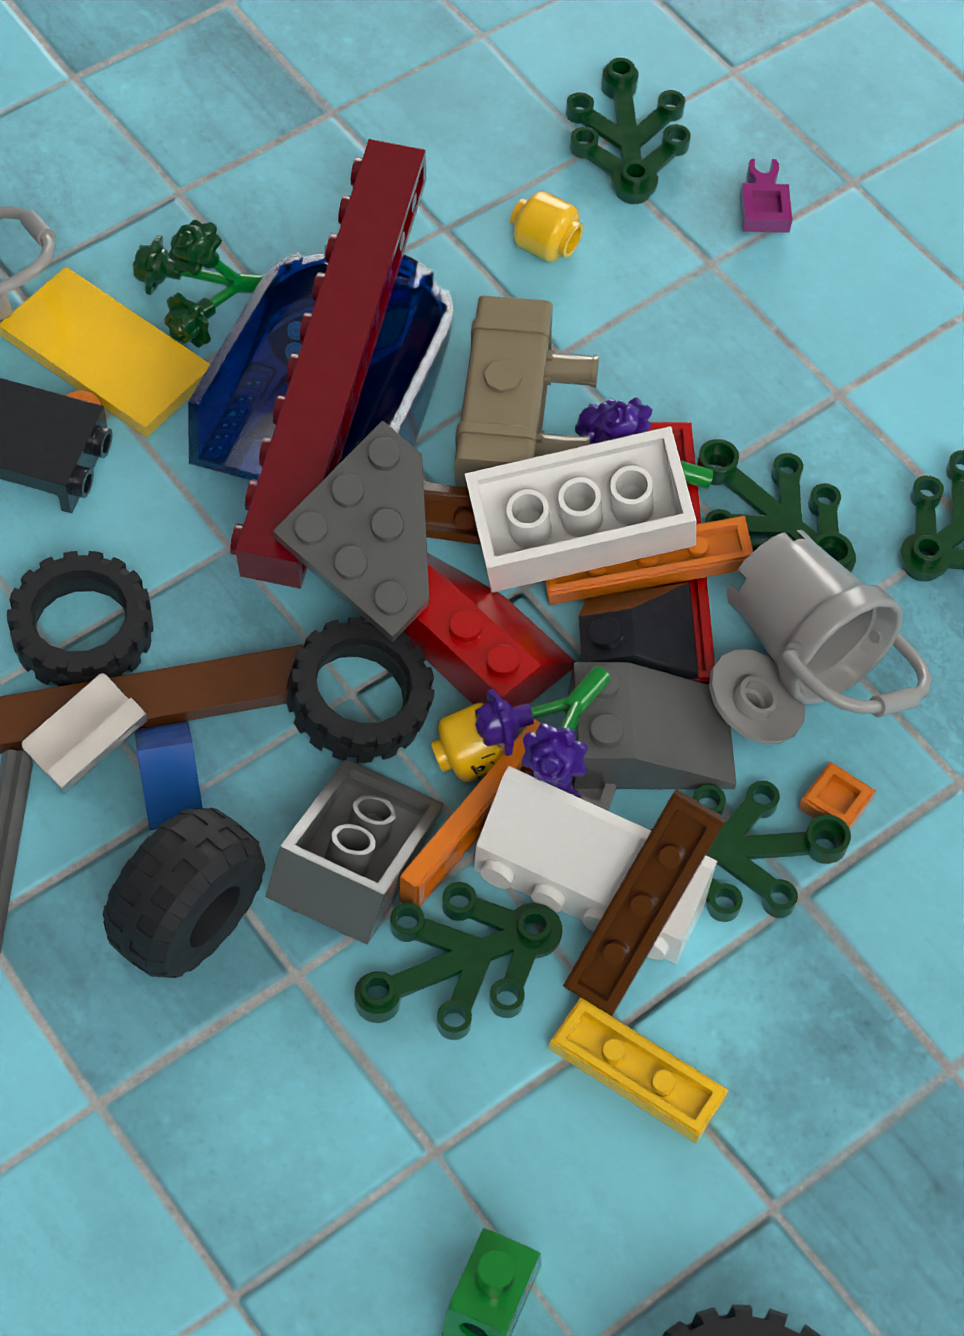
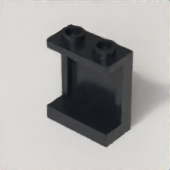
[0,378,113,514]

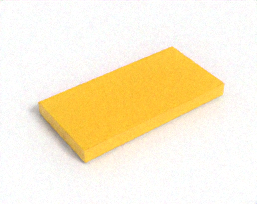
[0,266,213,438]

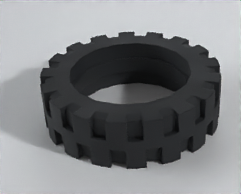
[7,551,154,686]
[286,617,435,763]

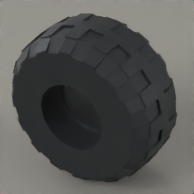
[103,807,265,978]

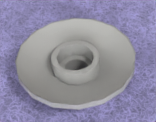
[709,649,805,744]

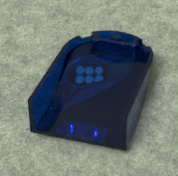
[188,245,453,481]

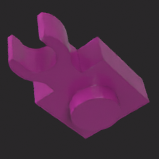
[740,158,793,233]

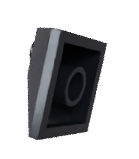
[579,582,699,679]

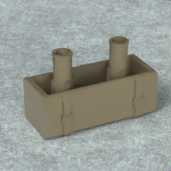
[454,296,599,488]

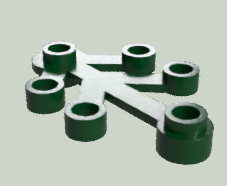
[566,57,691,204]
[697,439,856,573]
[899,450,964,582]
[650,781,851,922]
[355,882,562,1040]

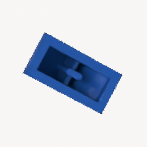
[134,721,203,830]

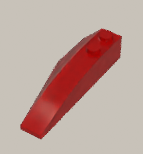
[403,553,576,707]

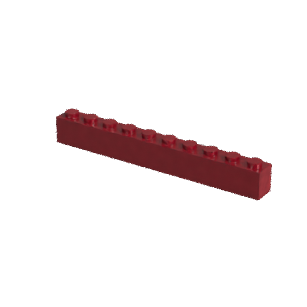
[230,139,426,589]

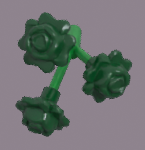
[133,220,276,348]

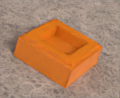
[798,761,876,829]

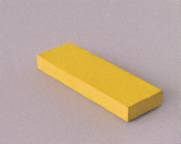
[548,997,729,1143]

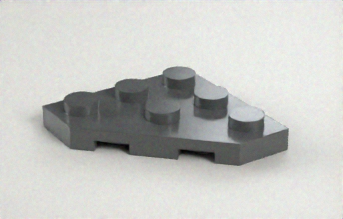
[273,420,429,643]

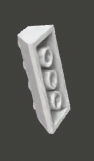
[465,426,696,592]
[474,766,717,964]

